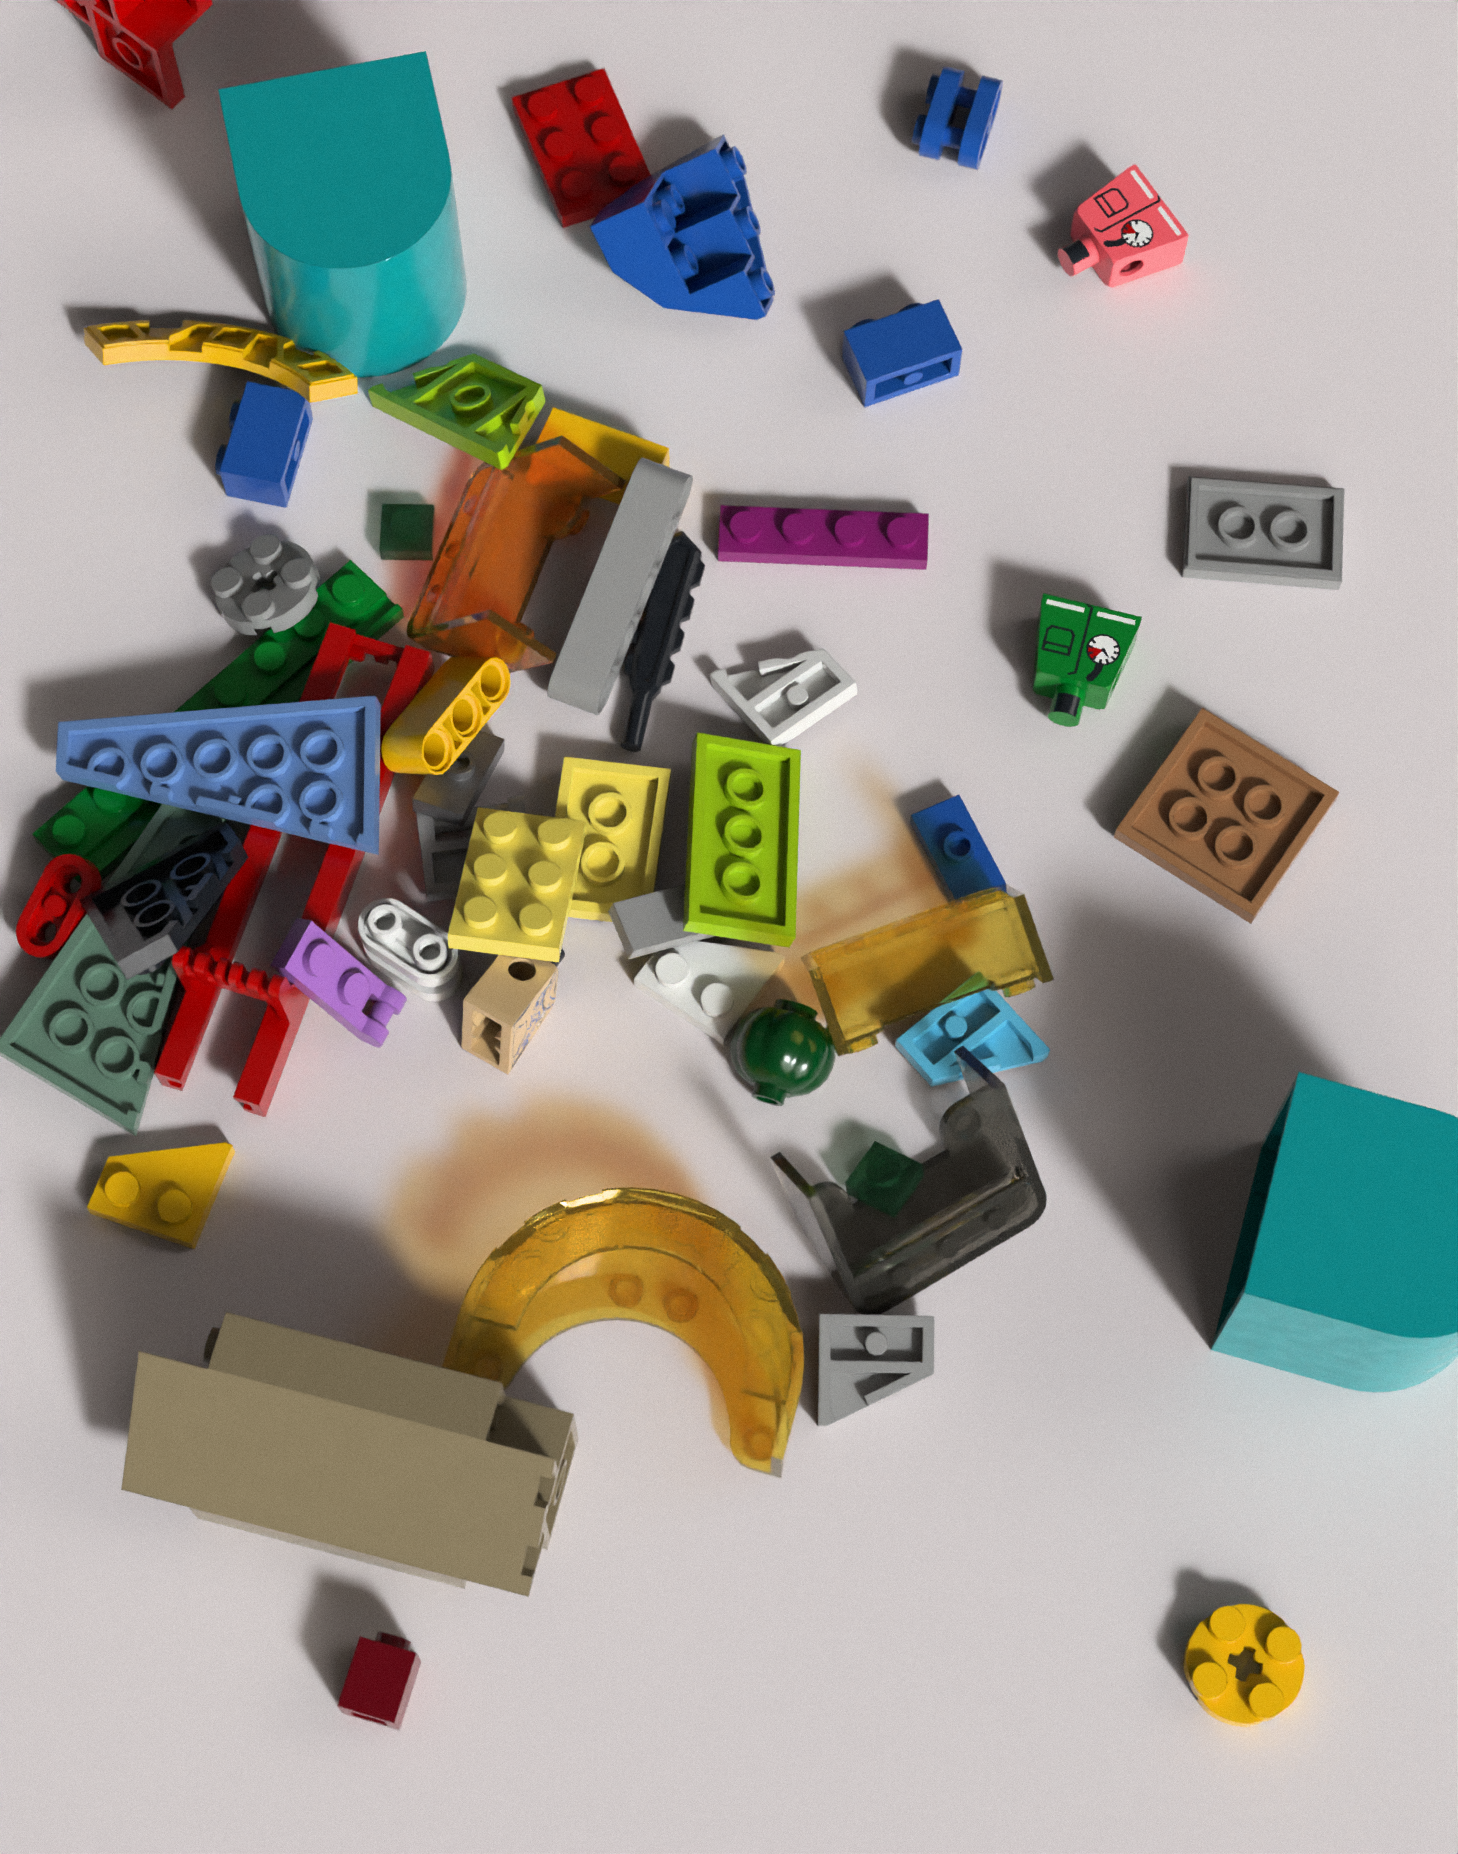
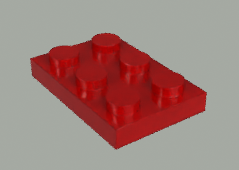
[511,68,651,228]

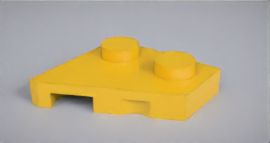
[87,1142,235,1250]

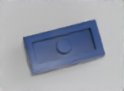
[910,795,1007,913]

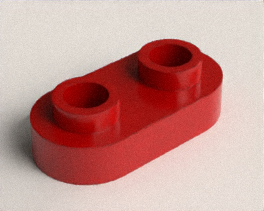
[16,854,101,960]

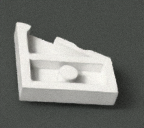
[710,648,857,747]
[634,941,785,1045]

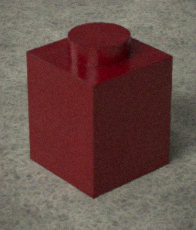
[337,1632,421,1731]

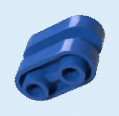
[912,66,1003,170]

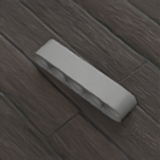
[547,458,693,715]

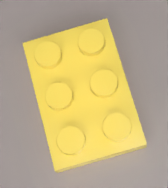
[555,756,671,922]
[448,807,585,962]

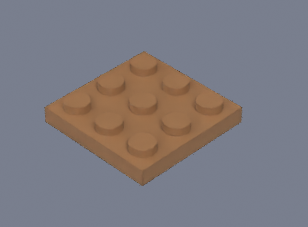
[1114,708,1340,924]

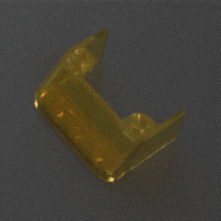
[800,884,1054,1057]

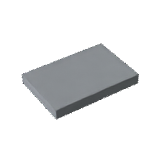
[1182,476,1344,590]

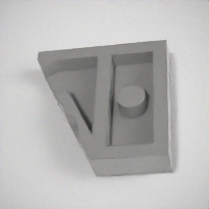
[818,1314,934,1426]

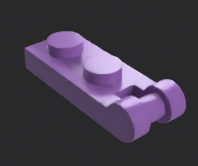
[270,918,407,1048]

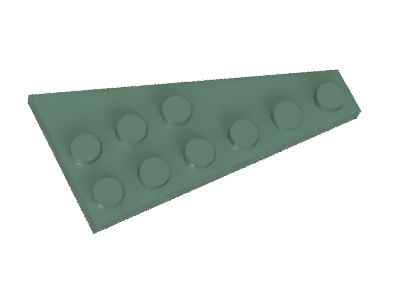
[0,804,225,1136]

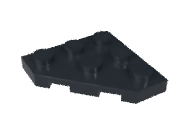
[80,821,249,980]

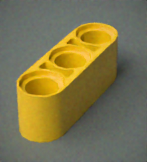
[381,657,511,775]

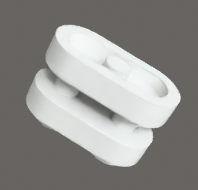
[358,898,463,1002]

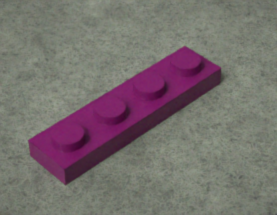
[718,505,929,570]

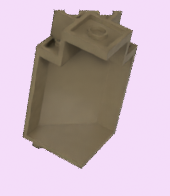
[121,1312,579,1597]

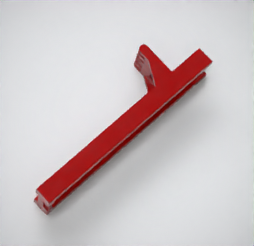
[154,622,435,1117]

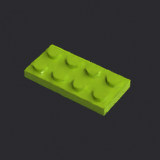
[683,732,801,948]

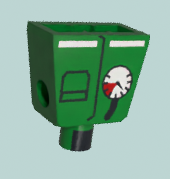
[1032,593,1142,727]

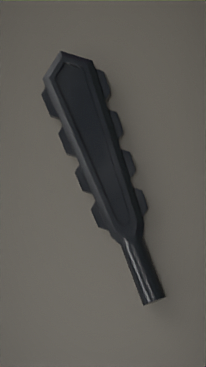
[620,531,705,752]

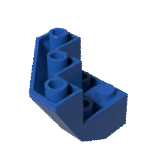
[589,135,775,320]

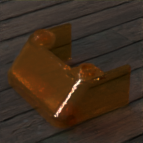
[406,436,625,673]

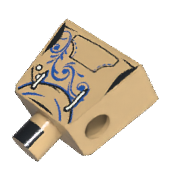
[461,949,565,1075]

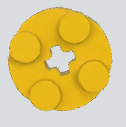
[1183,1604,1305,1727]

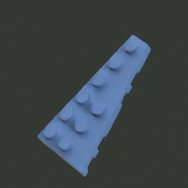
[56,696,381,855]

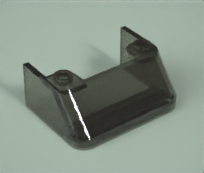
[770,1046,1047,1315]

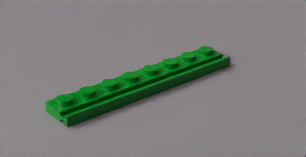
[32,560,404,885]

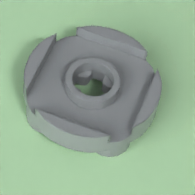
[211,534,320,635]

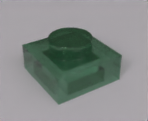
[379,504,436,561]
[845,1141,924,1218]

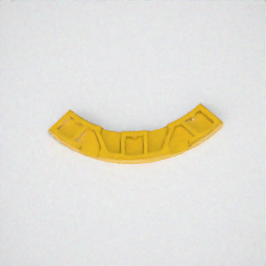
[84,320,358,403]

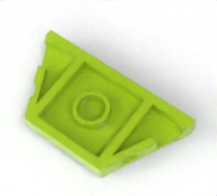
[368,353,546,470]

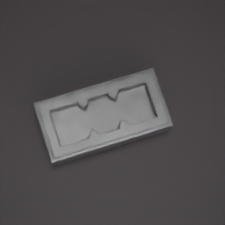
[413,731,505,827]

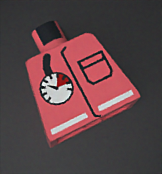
[1058,164,1189,287]

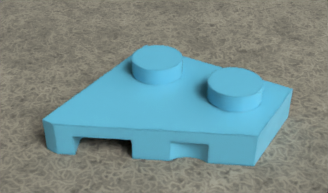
[895,973,1050,1087]

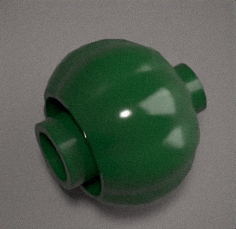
[730,999,836,1106]

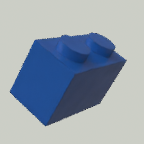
[842,299,962,408]
[215,381,313,508]

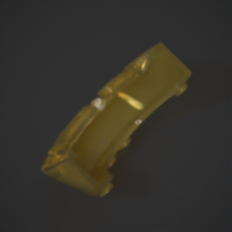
[442,1187,804,1478]

